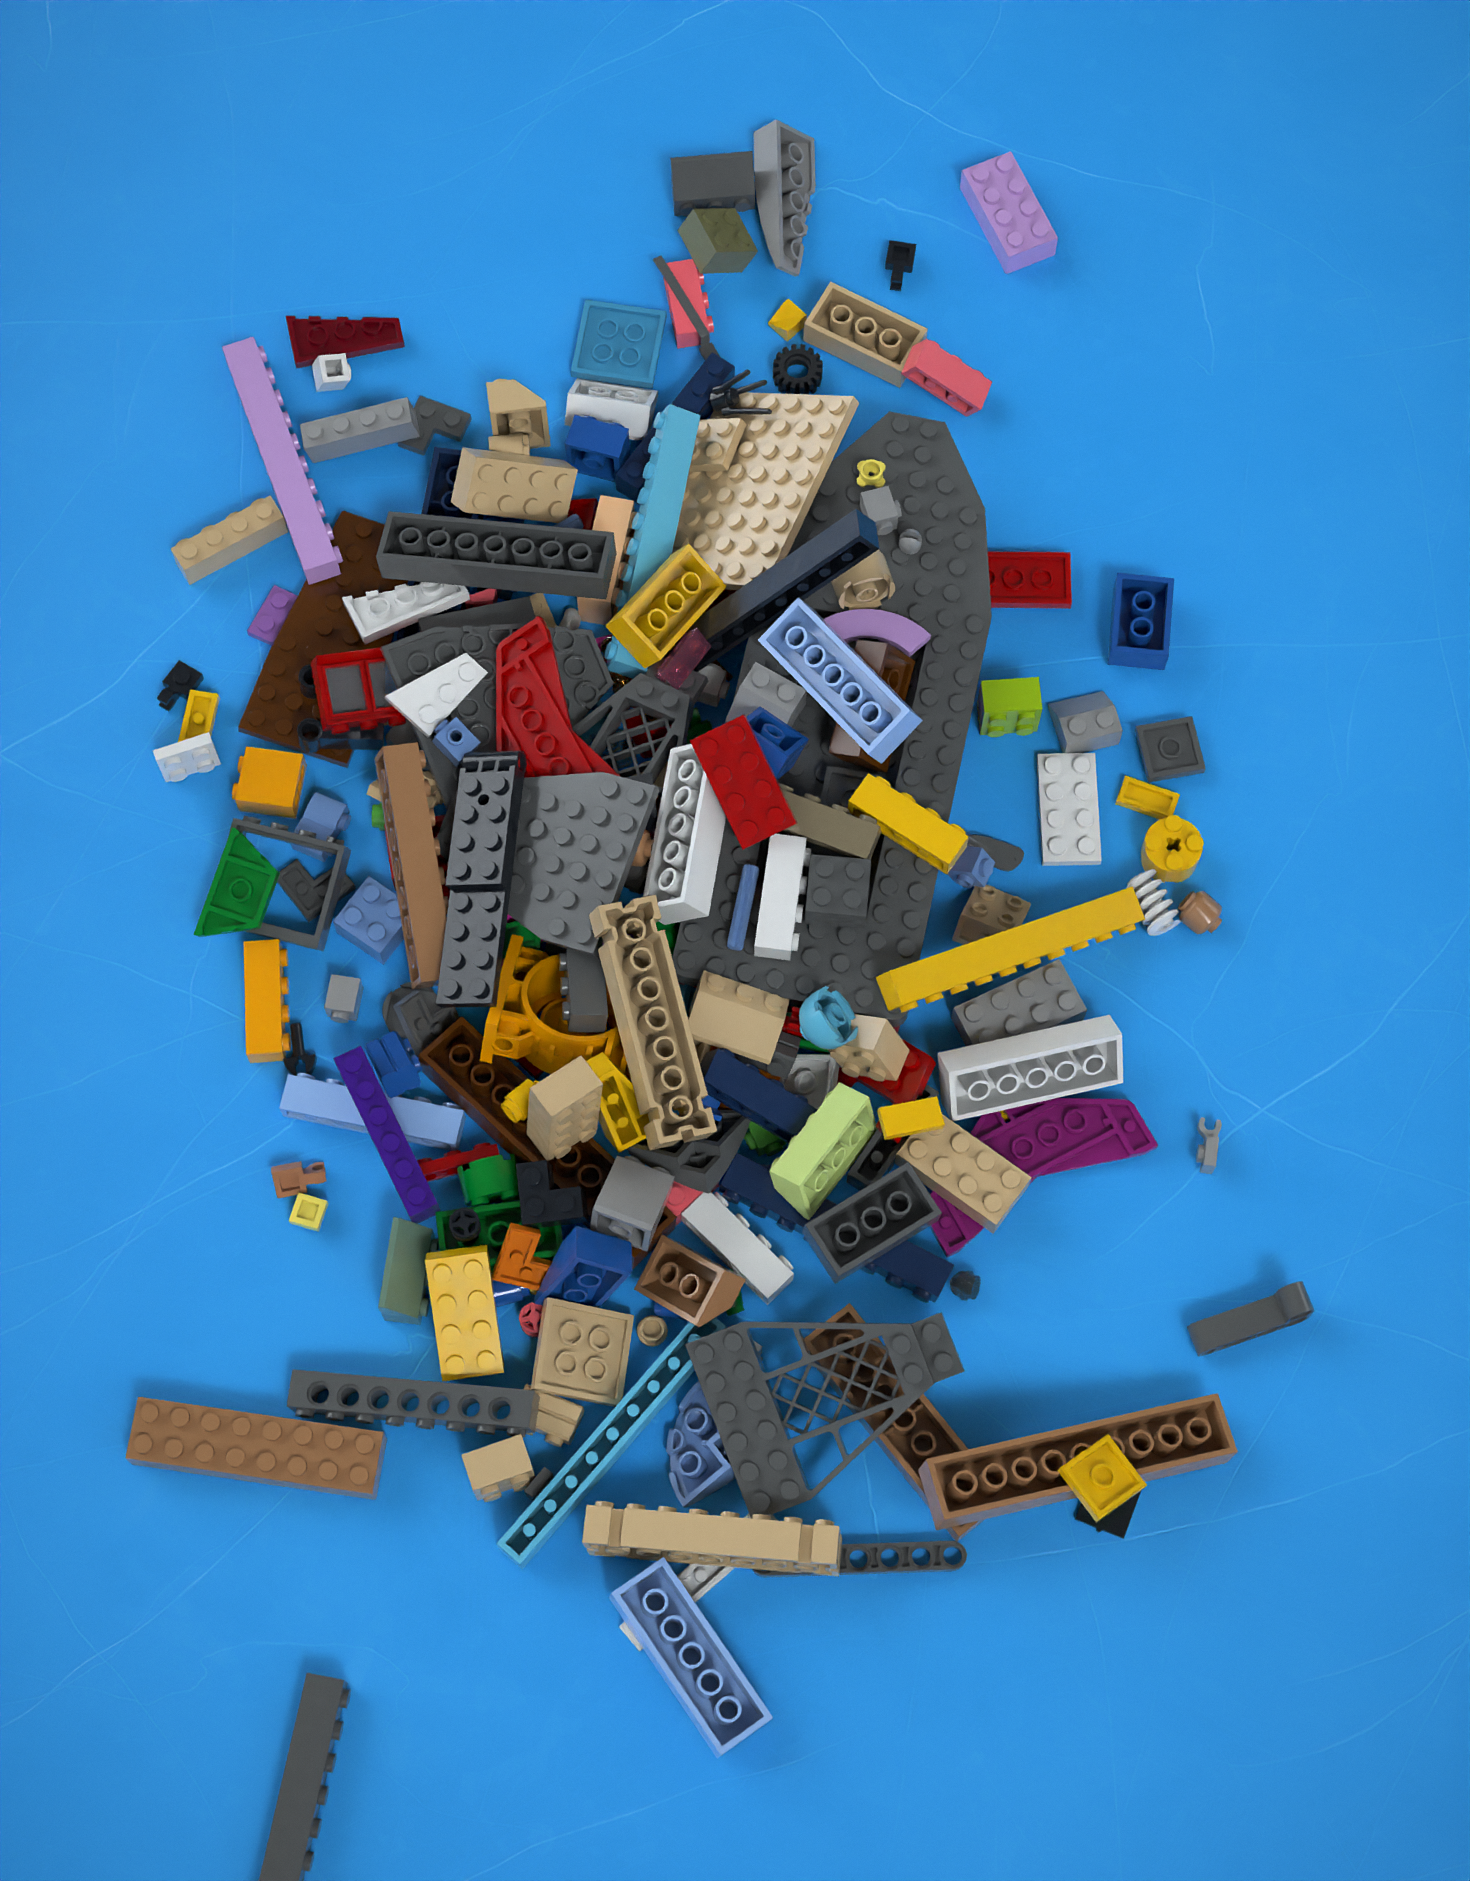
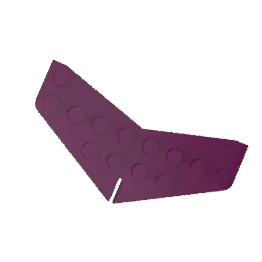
[929,1098,1158,1258]

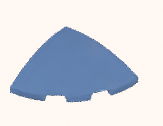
[666,1381,736,1508]

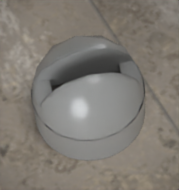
[899,529,922,554]

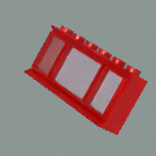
[311,647,408,734]

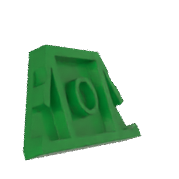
[193,827,280,937]

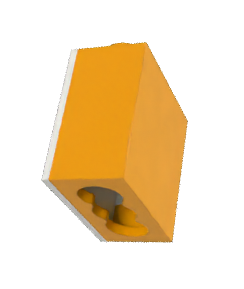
[232,746,307,819]

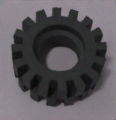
[773,344,823,395]

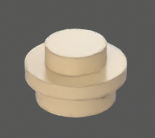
[637,1315,668,1347]

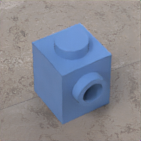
[432,717,481,767]
[948,846,995,888]

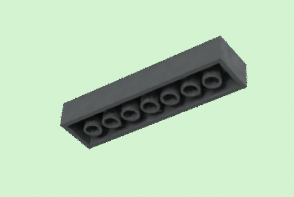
[376,511,617,599]

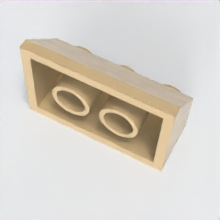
[486,379,551,449]
[688,970,789,1065]

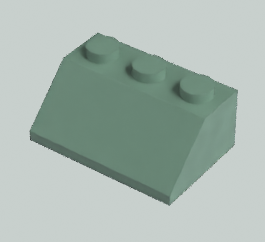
[378,1217,439,1325]

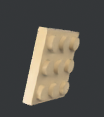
[530,1297,634,1407]

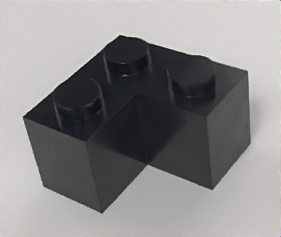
[516,1160,589,1229]

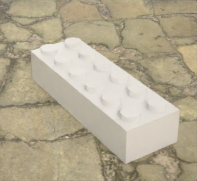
[643,744,726,925]
[938,1015,1123,1121]

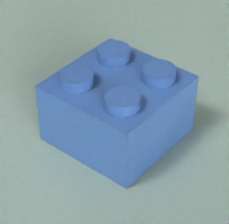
[333,876,404,965]

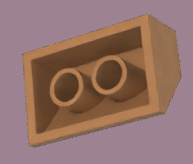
[634,1235,746,1327]

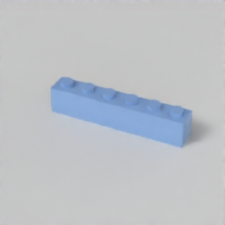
[279,1073,466,1151]

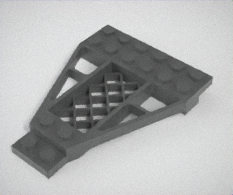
[572,657,709,894]
[685,1312,965,1519]

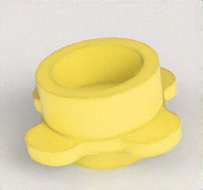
[856,459,886,488]

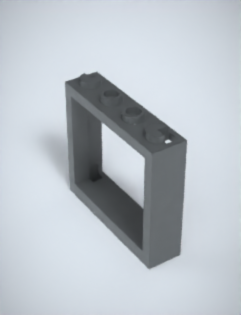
[227,816,351,952]

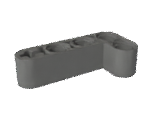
[1187,1281,1314,1357]

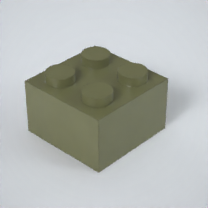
[677,208,758,274]

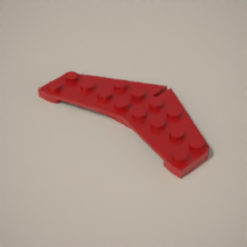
[496,616,621,778]

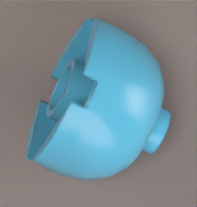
[799,986,858,1049]

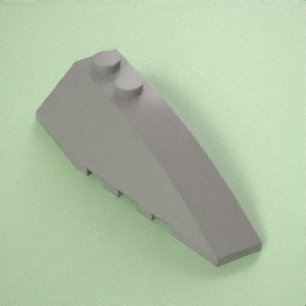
[754,119,816,277]

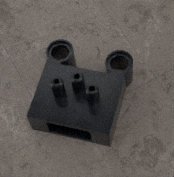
[297,664,385,753]

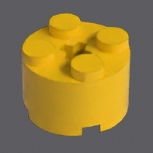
[1141,815,1204,883]

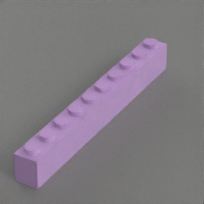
[222,337,343,585]

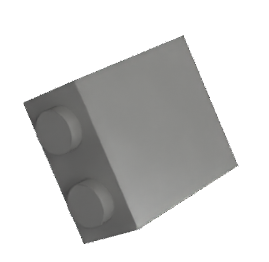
[590,1155,675,1252]

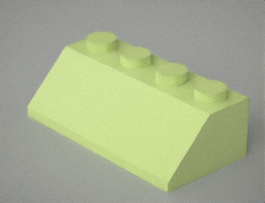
[769,1082,878,1220]

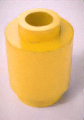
[501,1079,539,1123]

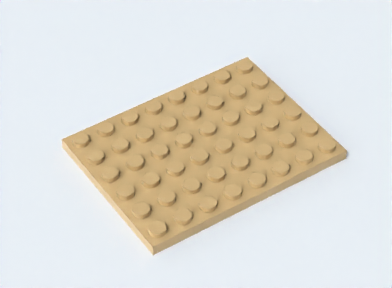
[672,392,859,590]

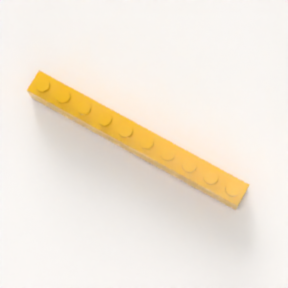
[876,886,1145,1013]

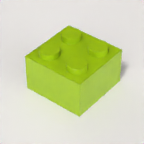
[977,677,1042,737]

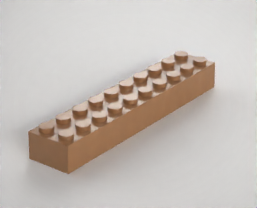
[918,1393,1238,1530]

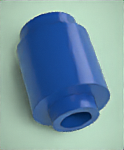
[492,1280,530,1307]

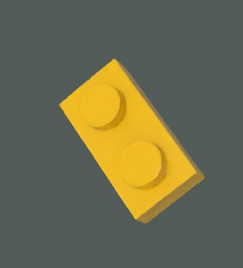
[178,690,220,742]

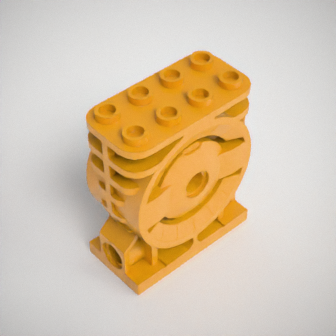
[480,934,631,1080]

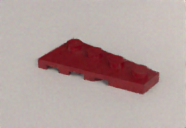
[286,316,405,368]

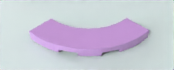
[824,609,931,657]

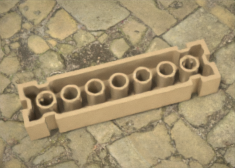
[589,895,717,1151]
[582,1501,842,1577]

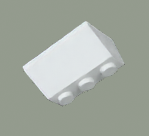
[565,378,658,440]

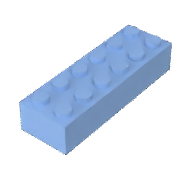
[758,597,923,764]
[609,1557,773,1759]

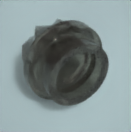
[950,1270,981,1301]

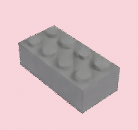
[951,959,1087,1046]

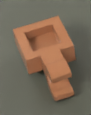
[271,1161,327,1199]

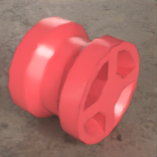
[519,1302,543,1337]

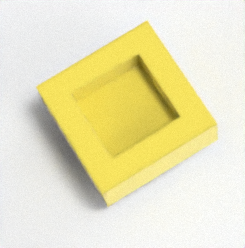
[289,1192,329,1232]

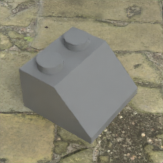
[725,662,807,727]
[1048,691,1123,753]

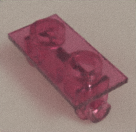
[656,628,711,690]

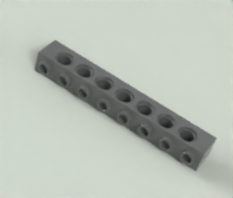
[287,1369,540,1438]

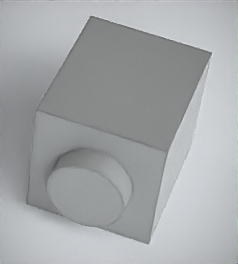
[324,974,364,1023]

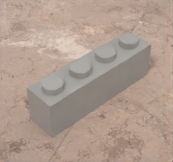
[300,397,420,463]

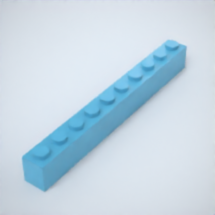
[604,404,701,679]
[496,1317,726,1569]

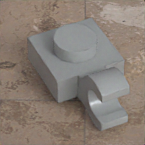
[1196,1117,1222,1174]

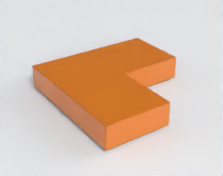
[492,1223,552,1291]

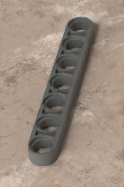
[752,1541,967,1578]

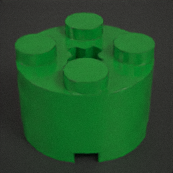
[457,1154,520,1207]

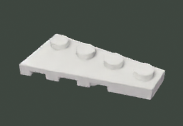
[342,582,470,644]

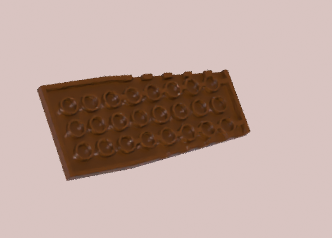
[238,511,408,768]

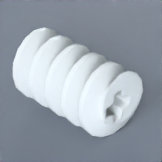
[1126,869,1181,936]

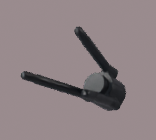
[710,369,772,416]

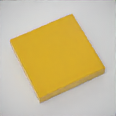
[1057,1434,1147,1522]

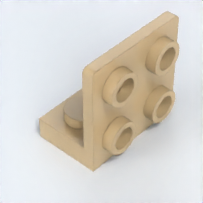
[952,885,1031,945]

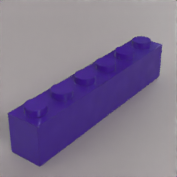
[333,1046,440,1224]

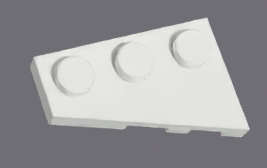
[384,653,488,737]

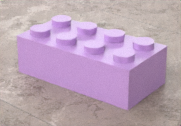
[960,151,1058,274]

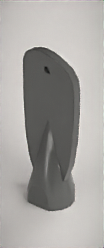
[966,832,1024,872]

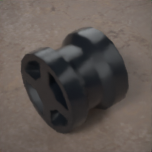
[449,1208,481,1243]

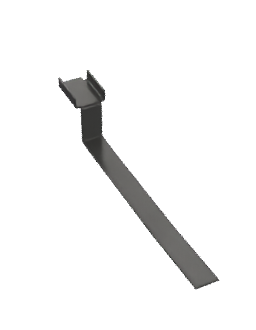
[653,255,720,360]

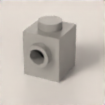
[859,486,902,535]

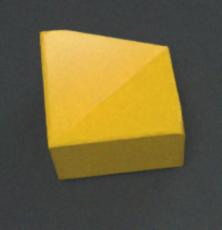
[768,299,807,342]

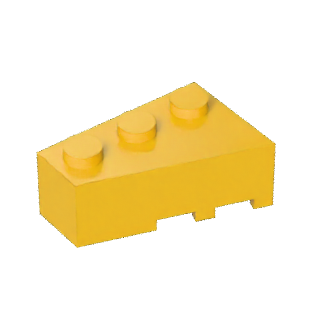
[586,1052,650,1153]

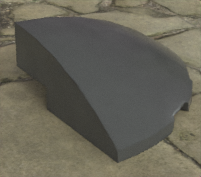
[627,1110,750,1194]

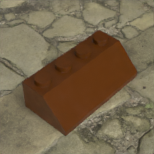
[829,640,915,773]

